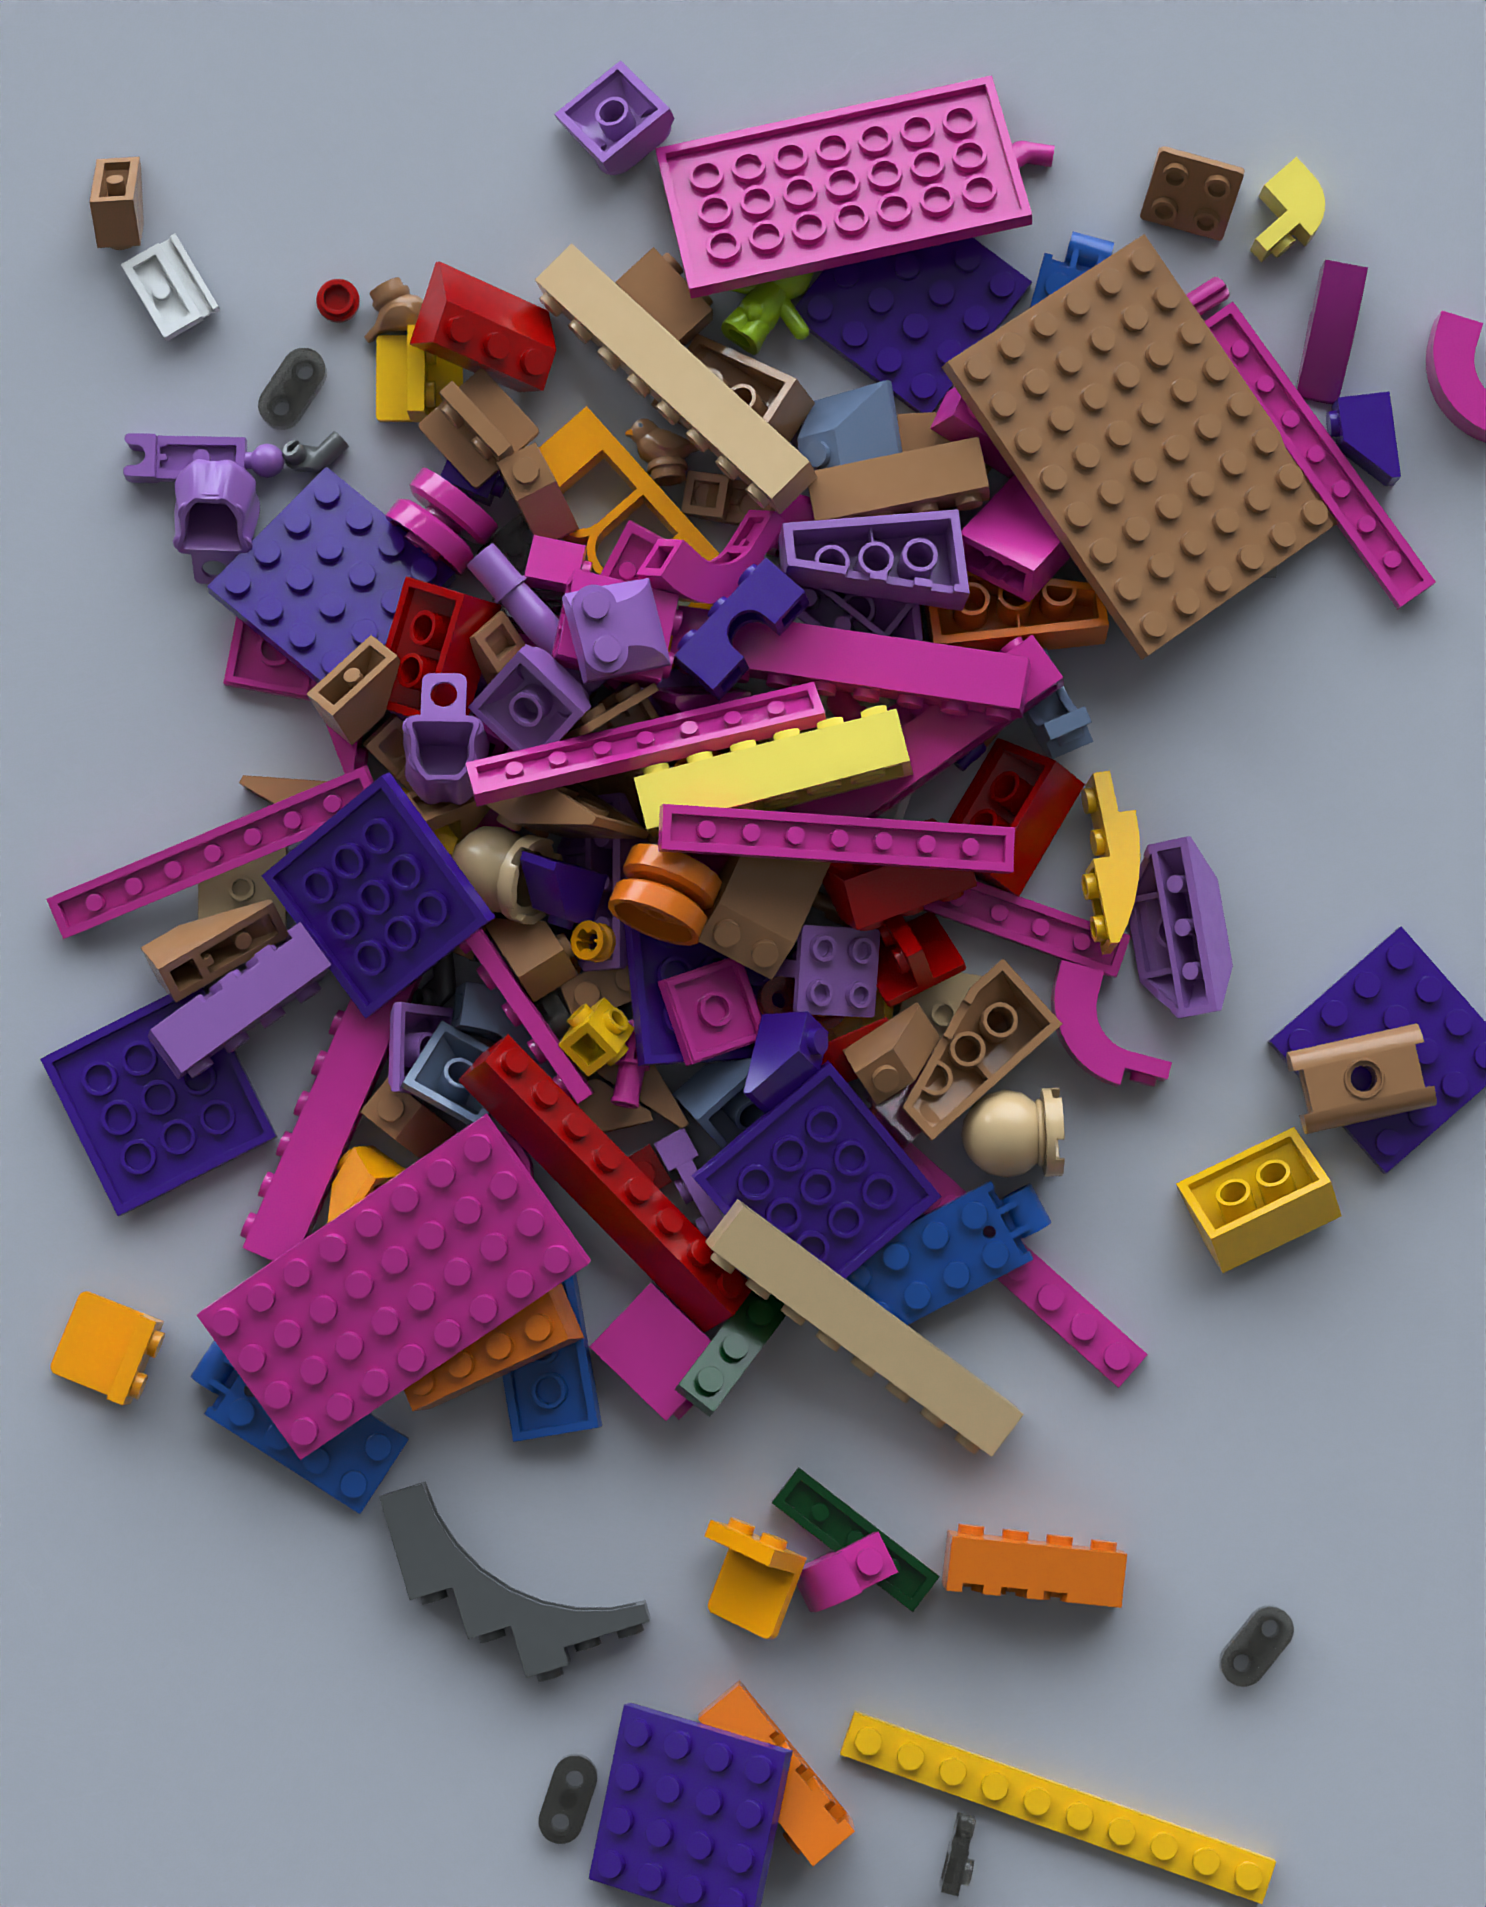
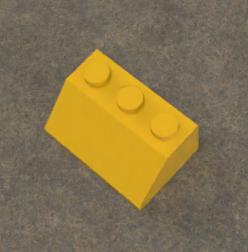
[1176,1127,1342,1273]

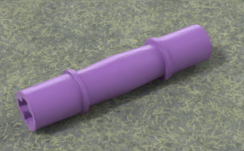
[467,543,608,696]

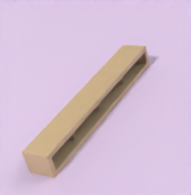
[535,243,817,514]
[705,1199,1024,1457]

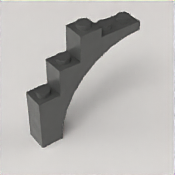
[379,1481,651,1682]

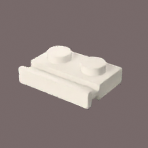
[121,233,221,342]

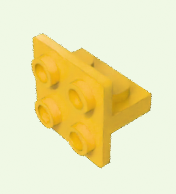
[376,325,463,422]

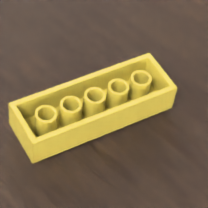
[634,705,913,841]

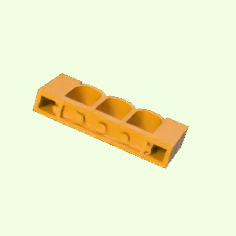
[509,406,719,670]

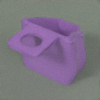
[173,459,260,584]
[402,673,490,805]

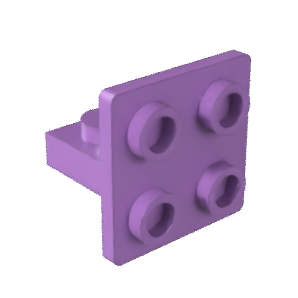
[775,925,880,1018]

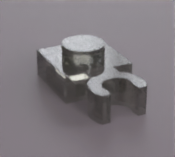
[939,1812,976,1896]

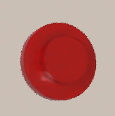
[316,279,360,323]

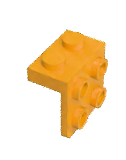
[50,1291,165,1406]
[704,1517,807,1640]

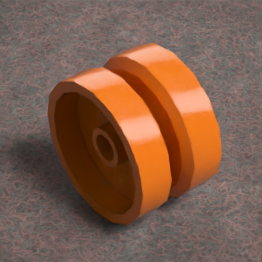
[608,843,722,946]

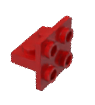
[876,912,967,1007]

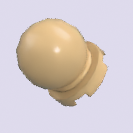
[452,826,563,924]
[961,1088,1065,1178]

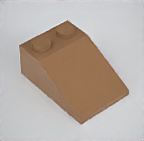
[651,333,815,443]
[485,783,649,839]
[699,856,831,980]

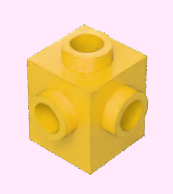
[558,997,634,1077]

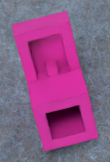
[797,1531,898,1612]

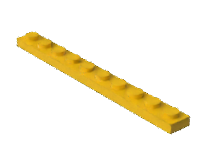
[840,1710,1276,1904]

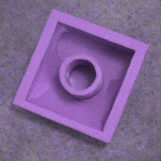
[554,60,675,175]
[562,578,671,684]
[468,644,591,751]
[388,1002,453,1096]

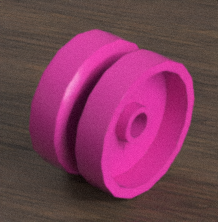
[385,468,499,576]

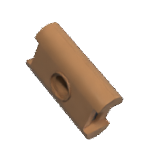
[1286,1023,1437,1134]

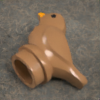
[364,277,423,343]
[625,418,700,486]

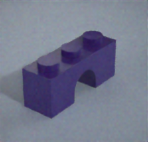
[675,558,810,701]

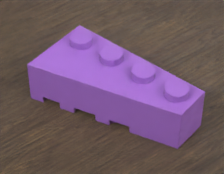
[778,509,970,611]
[147,922,331,1079]

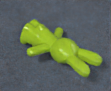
[721,272,815,355]

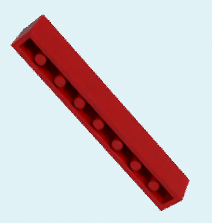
[458,1034,752,1333]

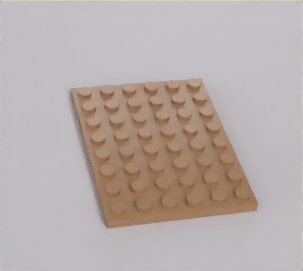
[942,234,1338,660]

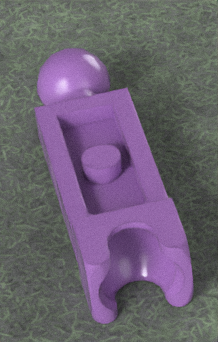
[123,433,285,483]
[654,1128,747,1278]

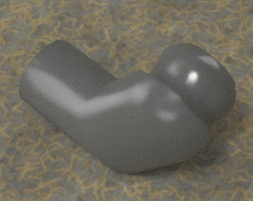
[282,431,349,473]
[412,952,456,1007]

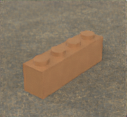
[808,437,990,521]

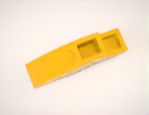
[1081,771,1140,955]

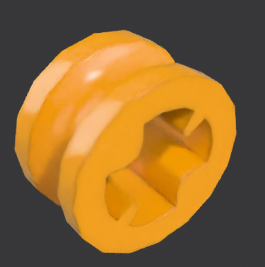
[571,920,616,963]

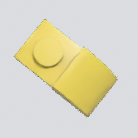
[1250,157,1325,262]

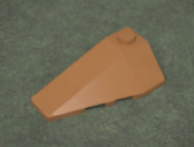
[902,958,1062,1141]

